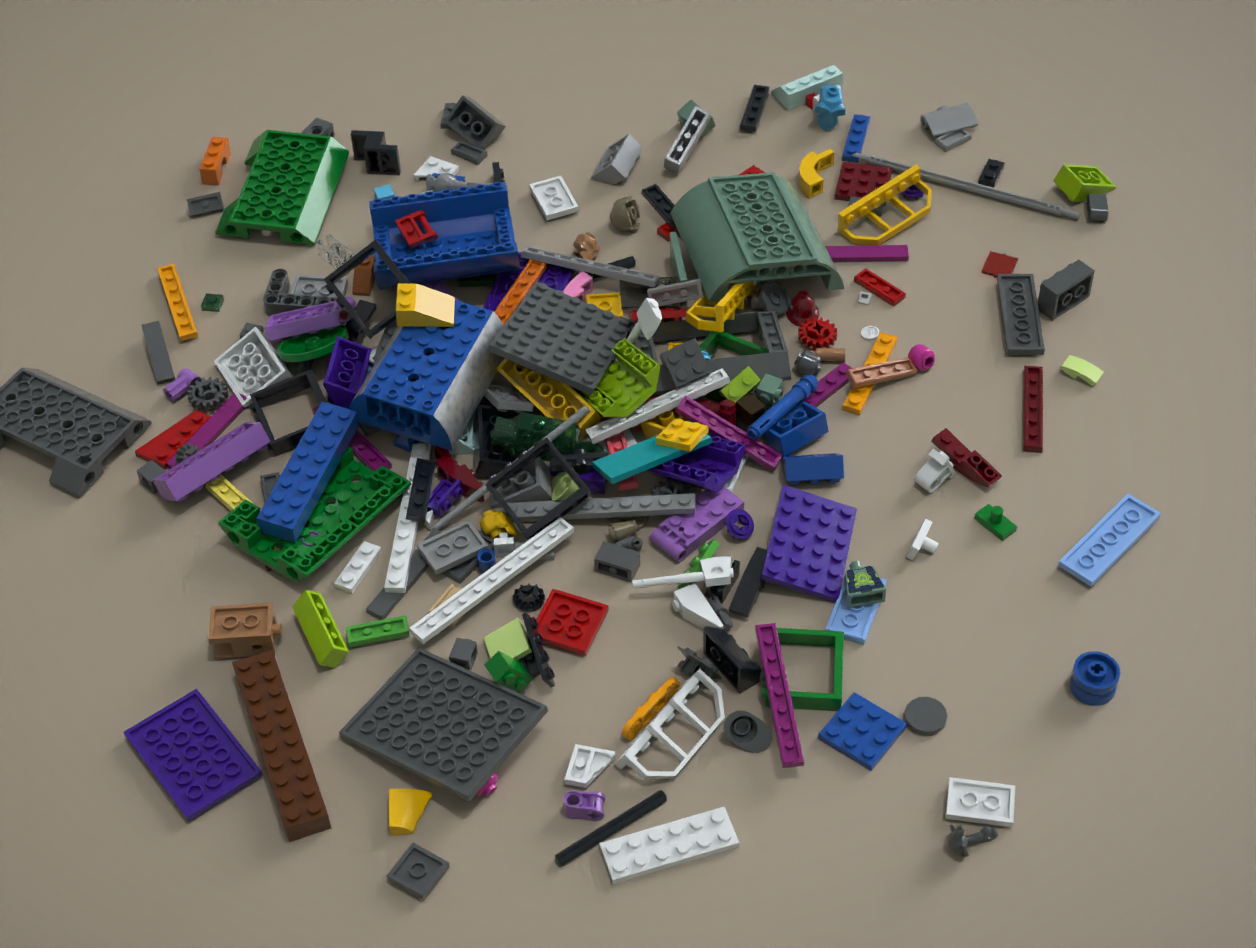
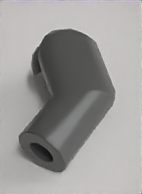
[614,536,643,550]

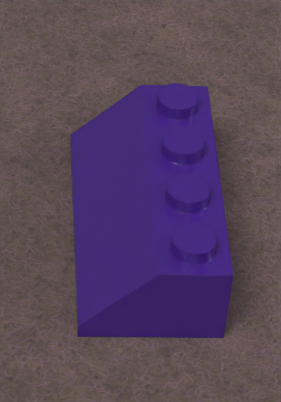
[323,336,372,409]

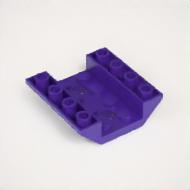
[646,435,746,493]

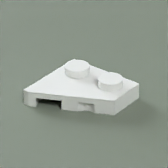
[414,156,459,181]
[564,744,615,788]

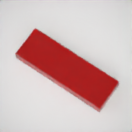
[854,268,906,307]

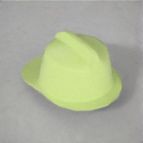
[551,471,579,501]

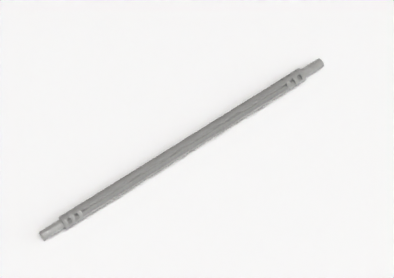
[852,153,1080,219]

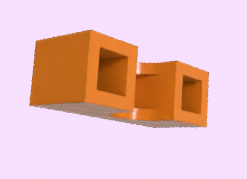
[199,137,231,185]

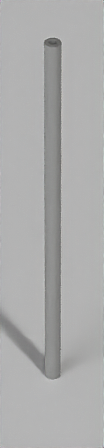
[433,405,590,530]

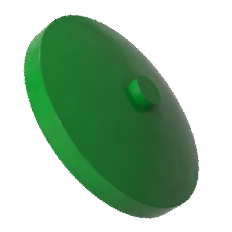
[277,325,349,362]

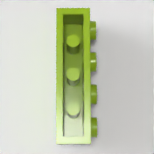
[292,590,349,668]

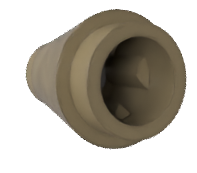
[608,520,638,542]

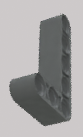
[263,269,338,316]

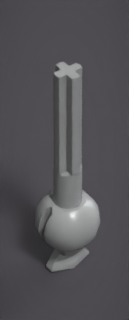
[426,173,509,194]

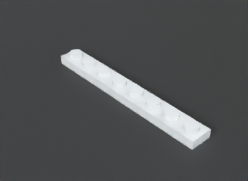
[586,368,731,444]

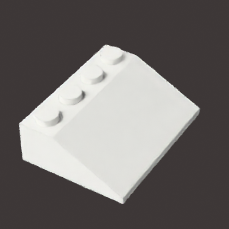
[214,327,293,407]

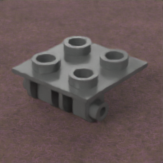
[678,646,722,685]

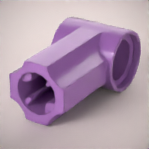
[163,368,202,402]

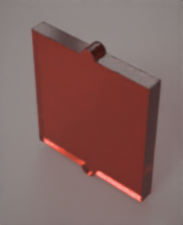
[981,251,1018,278]

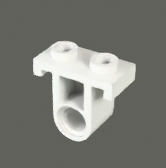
[914,449,956,493]

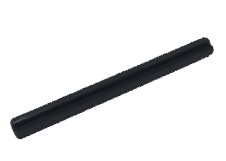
[555,790,667,866]

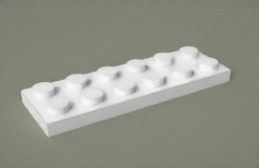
[599,806,739,884]

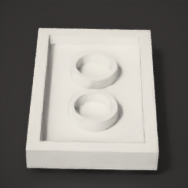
[529,176,579,220]
[946,777,1015,827]

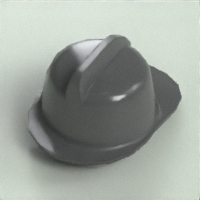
[723,710,772,753]

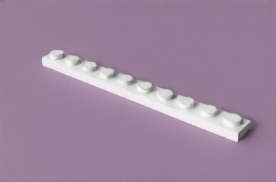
[384,443,433,593]
[409,517,574,644]

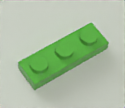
[677,539,720,589]
[346,615,410,648]

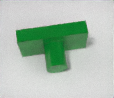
[974,504,1017,541]

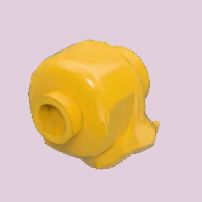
[479,510,519,540]

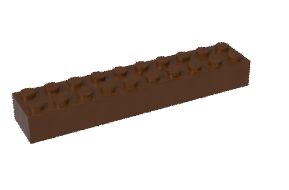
[232,650,331,842]

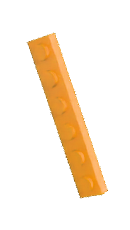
[157,264,198,341]
[842,332,898,415]

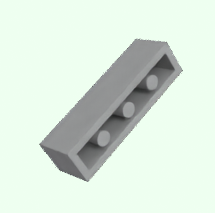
[663,106,710,174]

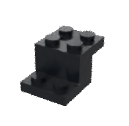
[350,130,401,175]

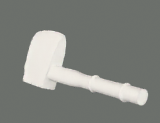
[611,298,662,365]
[632,556,734,588]

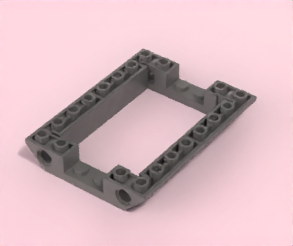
[630,310,791,396]

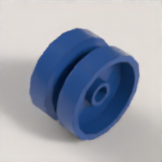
[1070,651,1121,706]

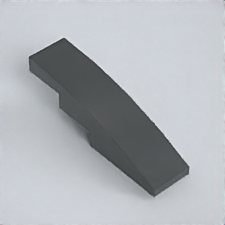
[141,321,175,384]

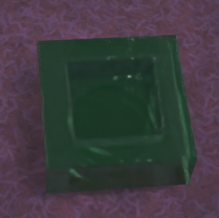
[201,293,224,312]

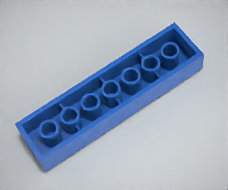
[257,401,359,543]

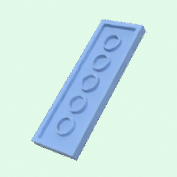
[1058,494,1161,587]

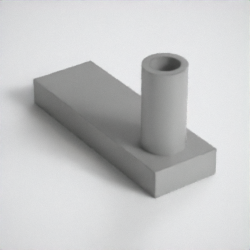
[647,279,704,307]

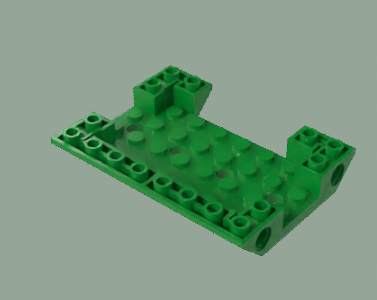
[215,130,349,246]
[218,447,411,582]

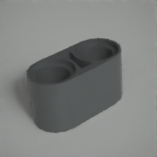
[1087,194,1108,221]

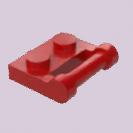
[395,210,438,249]

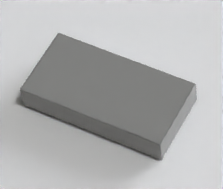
[935,129,972,152]

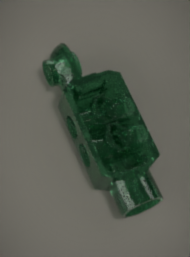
[491,412,605,462]

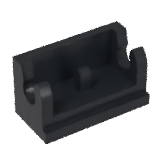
[704,560,740,604]

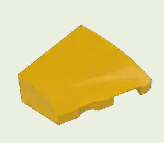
[389,789,432,836]

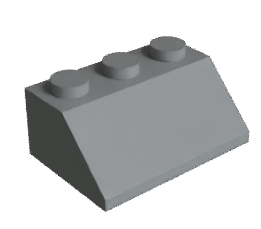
[590,134,643,185]

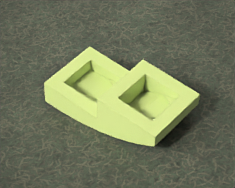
[1060,355,1104,387]

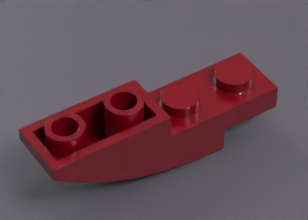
[931,428,1002,488]
[434,445,485,502]

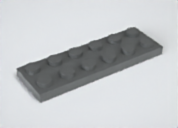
[997,274,1045,355]

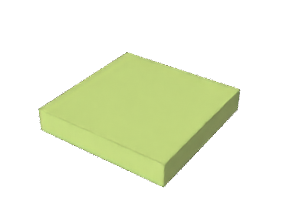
[483,618,532,660]

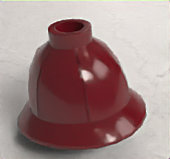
[786,290,819,327]

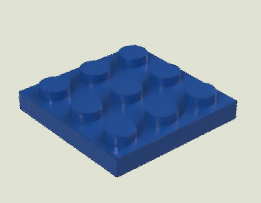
[818,692,907,771]

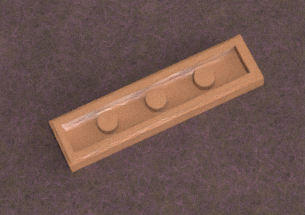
[845,357,918,388]

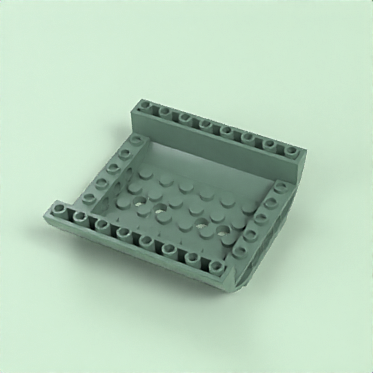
[670,172,844,302]

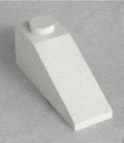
[672,583,724,629]

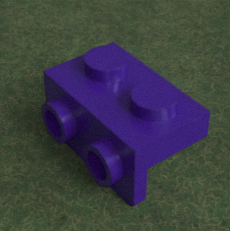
[427,478,463,517]

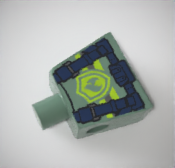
[844,561,886,608]

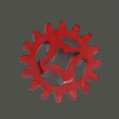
[798,317,837,351]

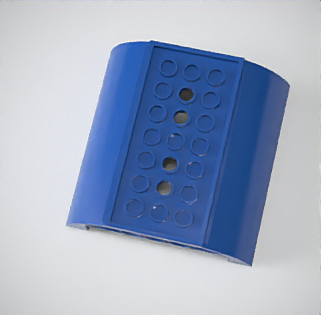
[369,182,520,290]

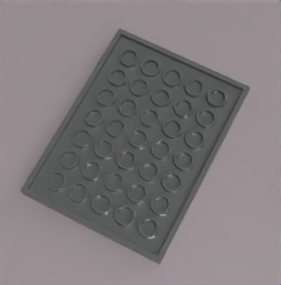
[488,282,635,395]
[339,648,548,801]

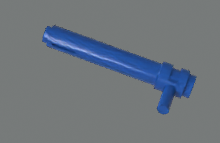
[747,375,819,439]

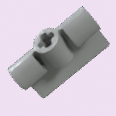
[920,103,978,137]

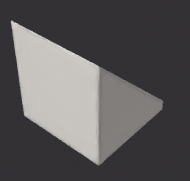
[858,291,873,304]
[423,510,434,532]

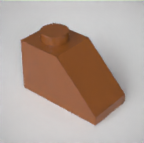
[352,257,376,296]

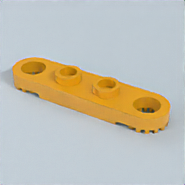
[622,677,681,740]

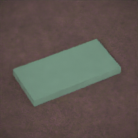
[670,232,687,306]

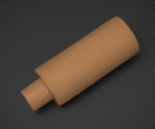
[811,348,846,362]

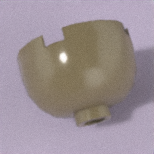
[610,196,640,231]

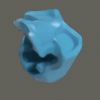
[814,85,846,130]

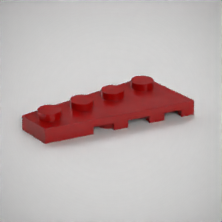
[135,410,211,470]

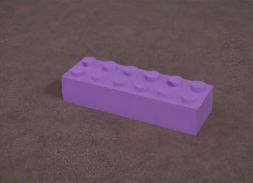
[152,422,271,502]

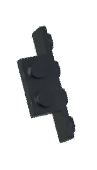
[520,612,555,687]

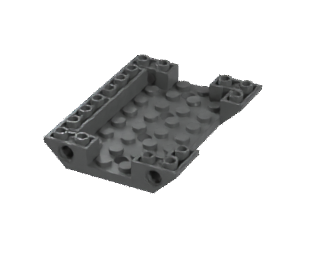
[0,368,152,497]

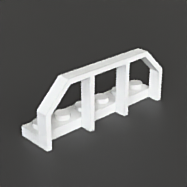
[615,669,725,779]

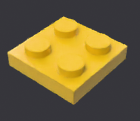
[656,419,709,452]

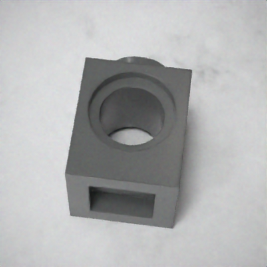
[136,460,166,494]
[449,638,478,671]

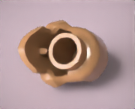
[573,232,600,261]

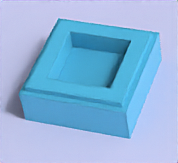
[374,184,395,199]

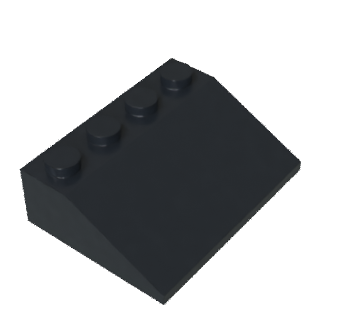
[473,404,534,477]

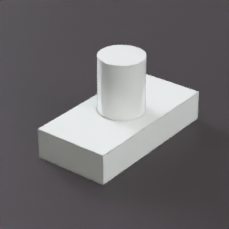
[906,519,939,561]

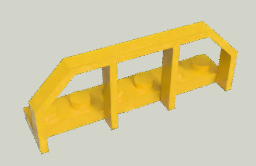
[838,164,932,245]
[686,282,754,332]

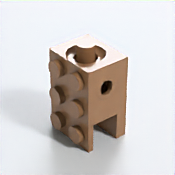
[208,603,282,659]

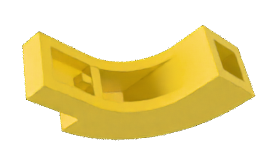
[799,149,835,198]

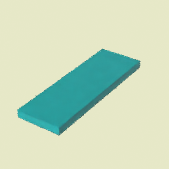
[592,434,712,484]

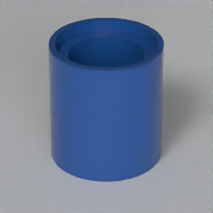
[477,549,496,574]

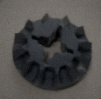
[513,583,545,611]

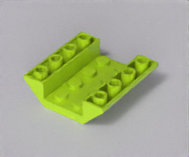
[570,338,661,417]

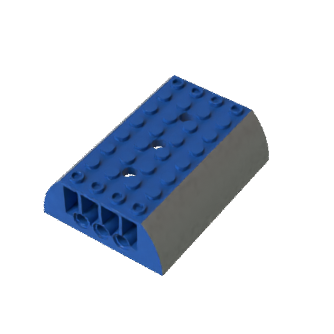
[349,300,504,451]

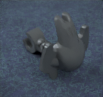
[948,824,998,857]

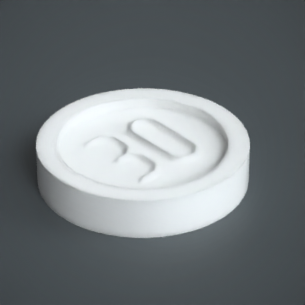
[861,326,879,340]

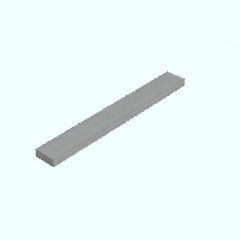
[521,246,660,287]

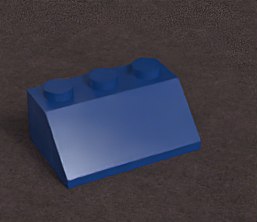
[760,400,829,456]
[782,453,844,485]

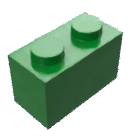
[484,651,533,693]

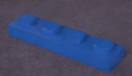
[842,114,870,163]

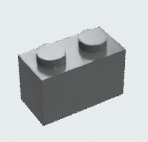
[594,541,640,582]

